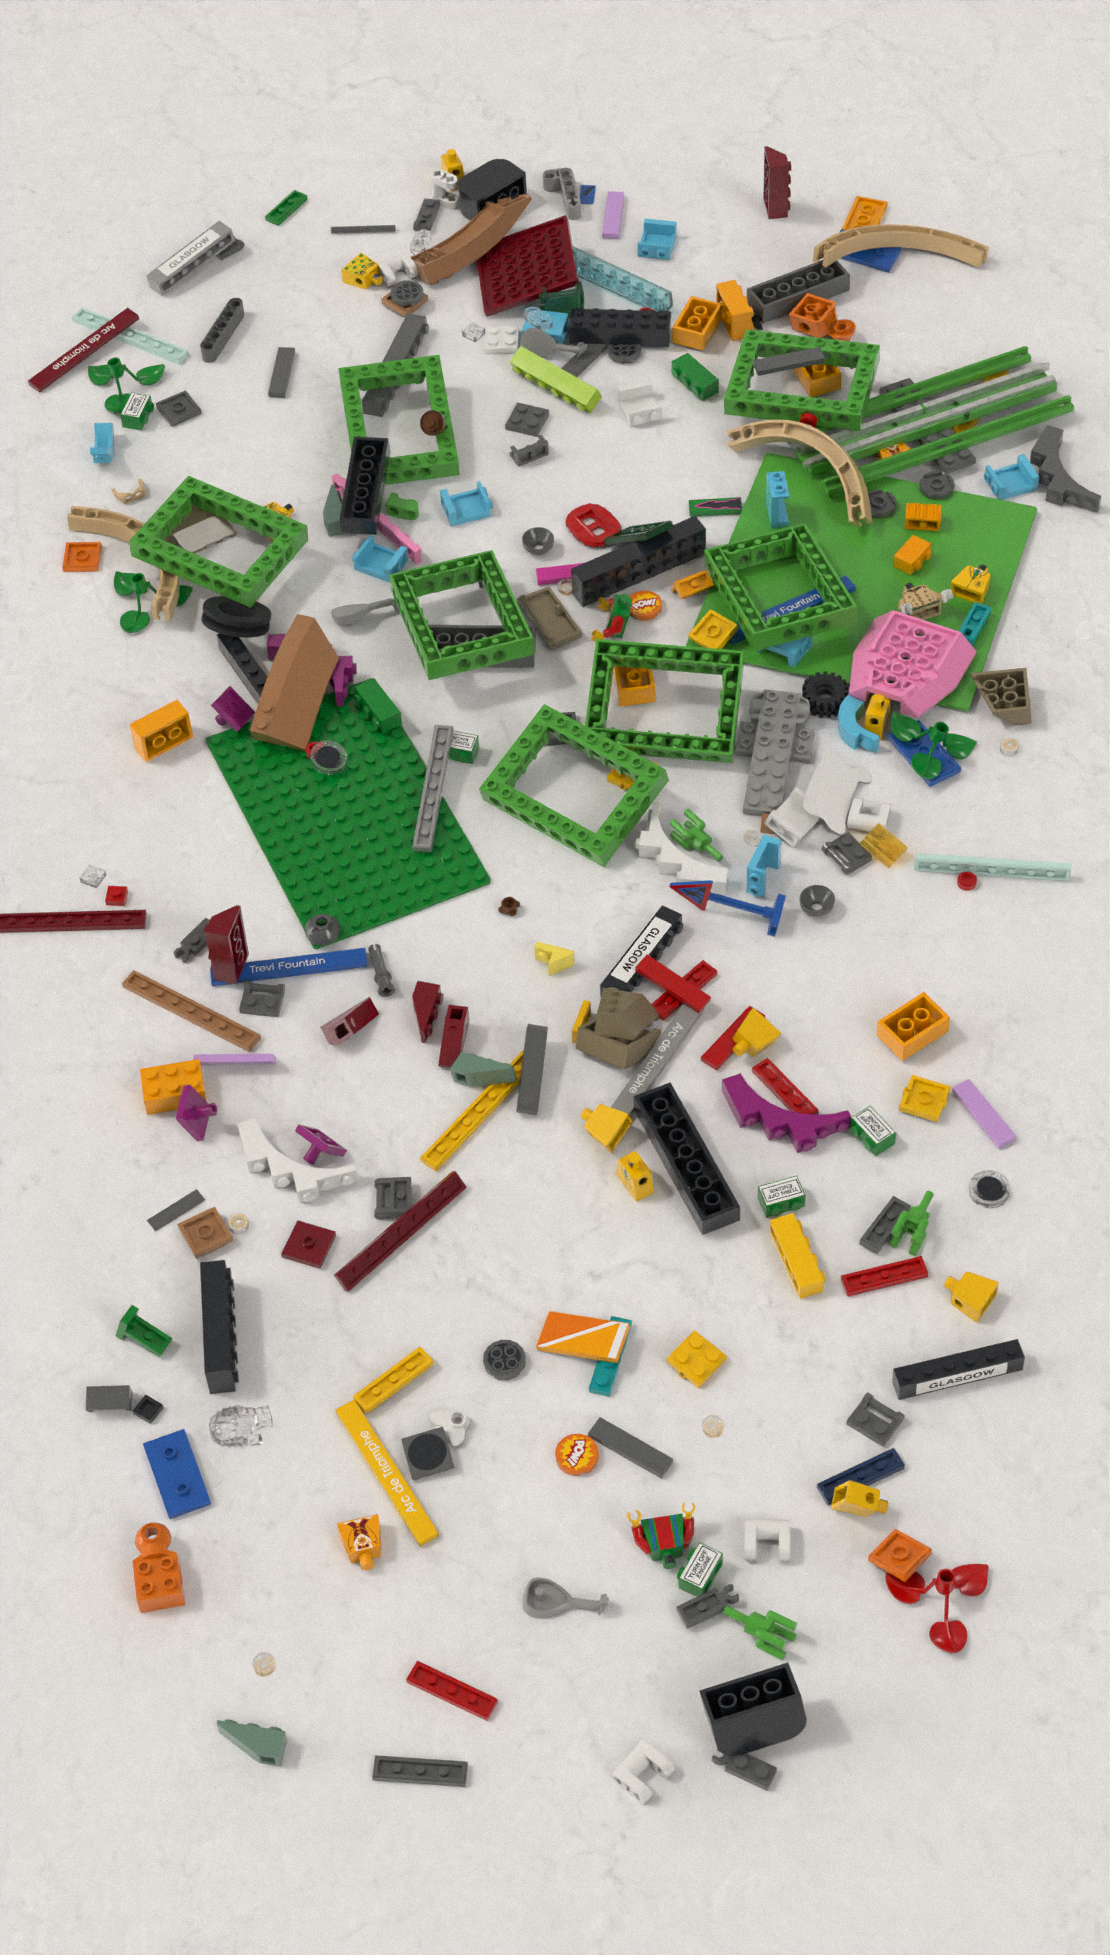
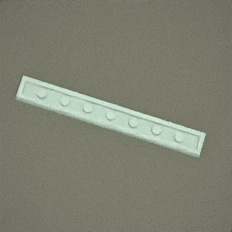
[72,308,189,365]
[914,853,1071,881]

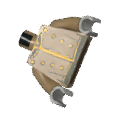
[897,583,954,620]

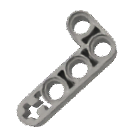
[543,168,581,220]

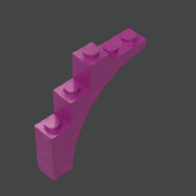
[267,634,357,706]
[722,1073,851,1153]

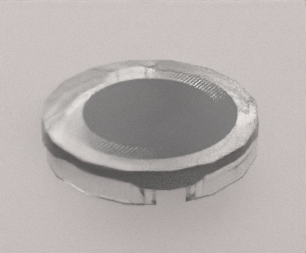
[310,740,347,775]
[968,1170,1011,1209]

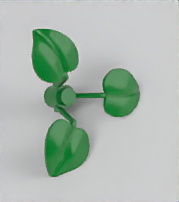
[88,357,165,413]
[114,571,193,633]
[891,712,977,779]

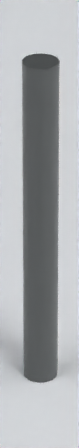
[331,225,396,233]

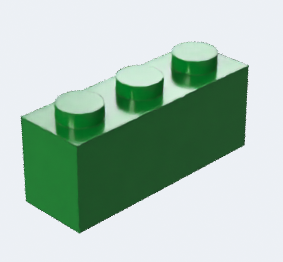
[671,353,719,401]
[354,678,402,734]

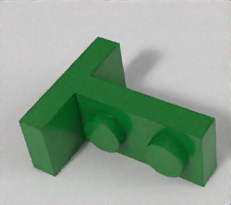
[115,1305,172,1358]

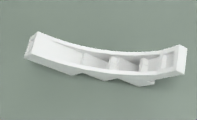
[635,802,728,895]
[237,1118,358,1203]

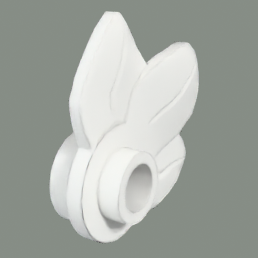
[428,1409,469,1447]

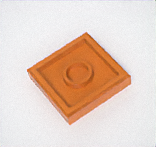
[62,542,102,572]
[868,1529,932,1582]

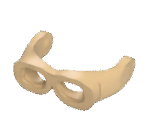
[112,478,146,504]

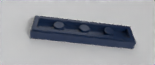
[817,1448,905,1505]

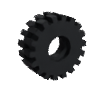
[802,671,849,718]

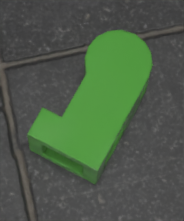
[385,492,419,520]

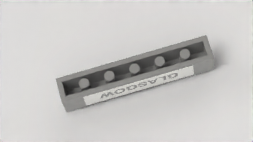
[146,220,235,296]

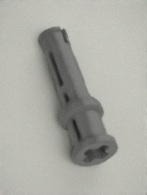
[368,944,395,997]

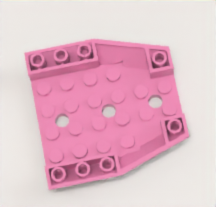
[849,610,977,719]

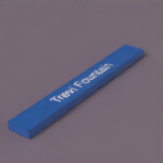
[729,575,856,645]
[210,948,368,986]

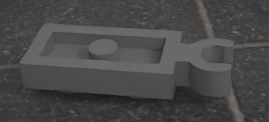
[174,918,210,963]
[676,1584,739,1629]
[712,1748,777,1791]

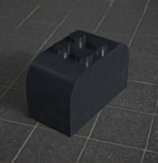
[458,159,527,221]
[699,1662,807,1756]

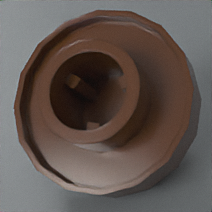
[420,410,446,436]

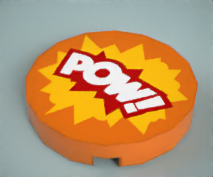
[629,590,662,621]
[555,1434,599,1476]

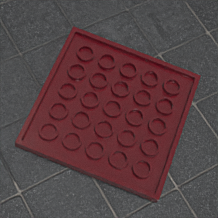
[477,215,579,317]

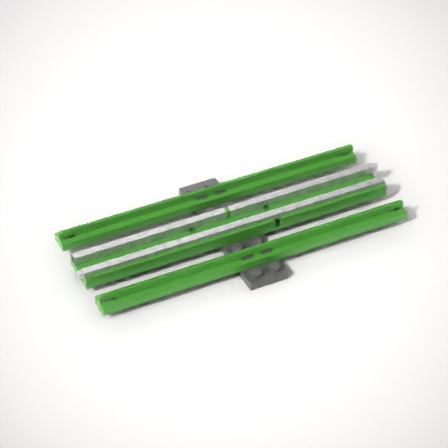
[787,346,1074,496]

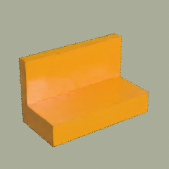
[671,569,714,600]

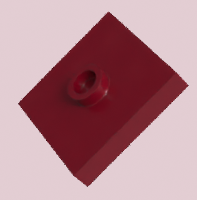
[281,1220,336,1269]

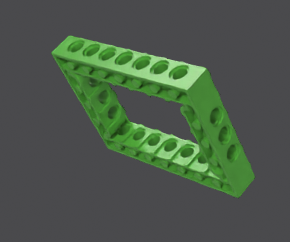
[724,329,880,431]
[338,355,460,485]
[129,476,308,608]
[704,523,858,651]
[389,550,535,680]
[585,639,745,763]
[479,704,669,867]

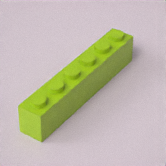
[509,346,602,413]

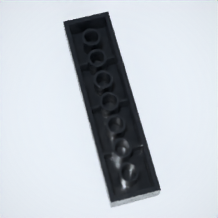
[571,516,706,607]
[633,1082,740,1235]

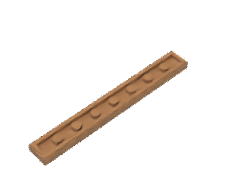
[122,970,261,1052]

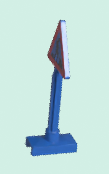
[669,880,786,937]

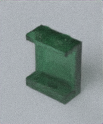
[539,281,584,319]

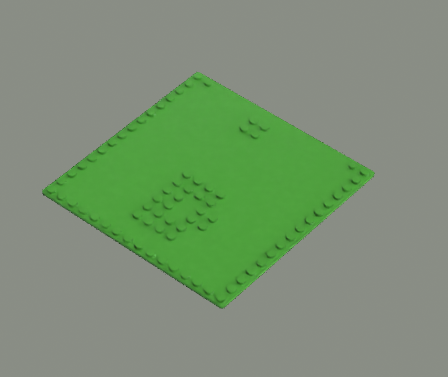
[686,453,1037,711]

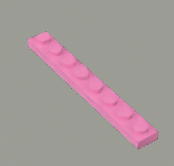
[332,474,422,564]

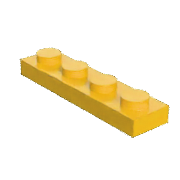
[353,1347,434,1414]

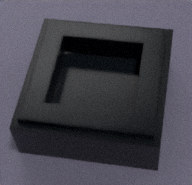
[133,1394,164,1424]

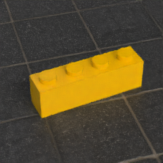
[769,1213,826,1299]

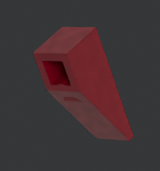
[412,981,444,1043]
[320,997,379,1045]
[438,1005,470,1068]

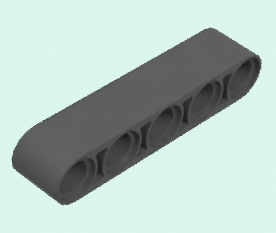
[200,298,245,363]
[516,1024,548,1115]

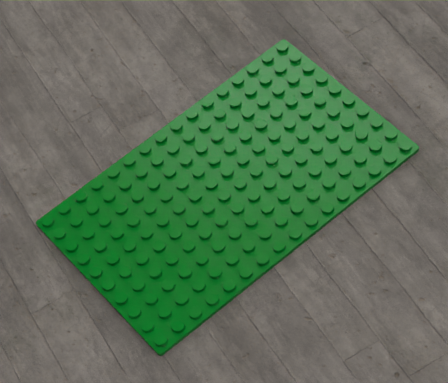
[205,678,491,949]

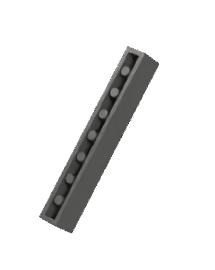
[362,313,429,417]

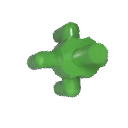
[669,809,724,862]
[889,1191,934,1256]
[723,1606,797,1660]

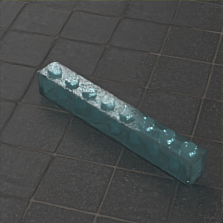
[573,246,673,311]

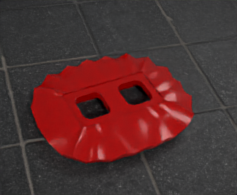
[566,503,622,548]

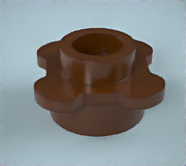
[498,897,520,916]

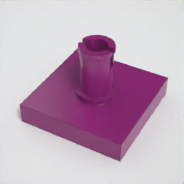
[211,686,255,732]
[176,1085,218,1141]
[295,1124,347,1165]

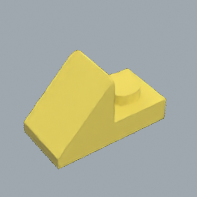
[534,942,575,975]

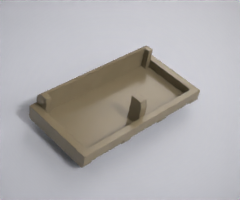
[517,586,582,649]

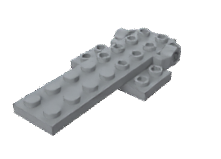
[735,689,814,815]

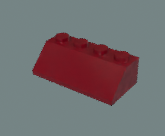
[763,146,792,219]
[204,905,249,985]

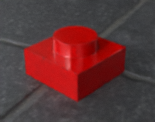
[105,886,128,906]

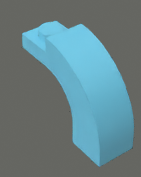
[90,423,114,463]
[838,695,880,753]

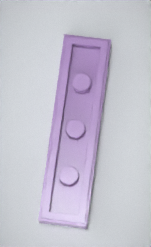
[602,191,624,239]
[194,1054,276,1065]
[952,1079,1016,1149]

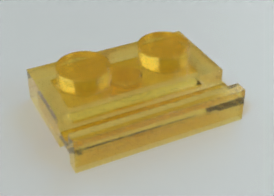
[860,823,908,869]

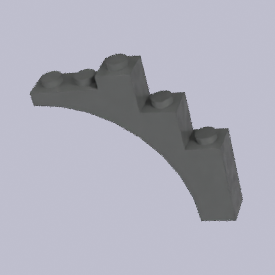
[1030,425,1101,513]

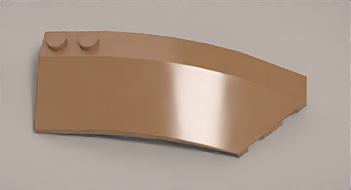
[410,194,532,285]
[250,614,340,751]

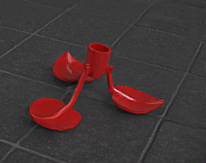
[885,1564,989,1653]

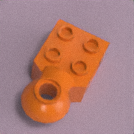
[789,293,856,341]
[132,1522,185,1613]

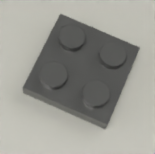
[505,402,549,437]

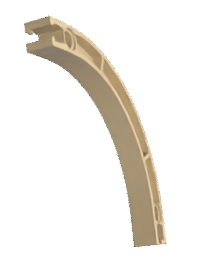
[812,224,989,267]
[727,420,873,528]
[67,506,180,622]

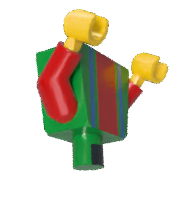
[591,594,632,643]
[626,1502,695,1569]

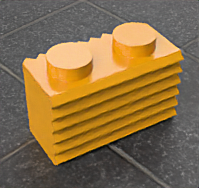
[905,503,942,531]
[893,535,932,575]

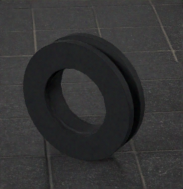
[201,596,271,638]

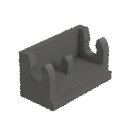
[509,435,549,467]
[85,1385,133,1412]

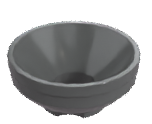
[522,527,554,555]
[799,885,835,916]
[305,914,341,945]

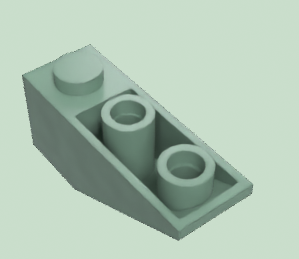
[323,484,342,537]
[450,1052,517,1087]
[217,1719,287,1766]

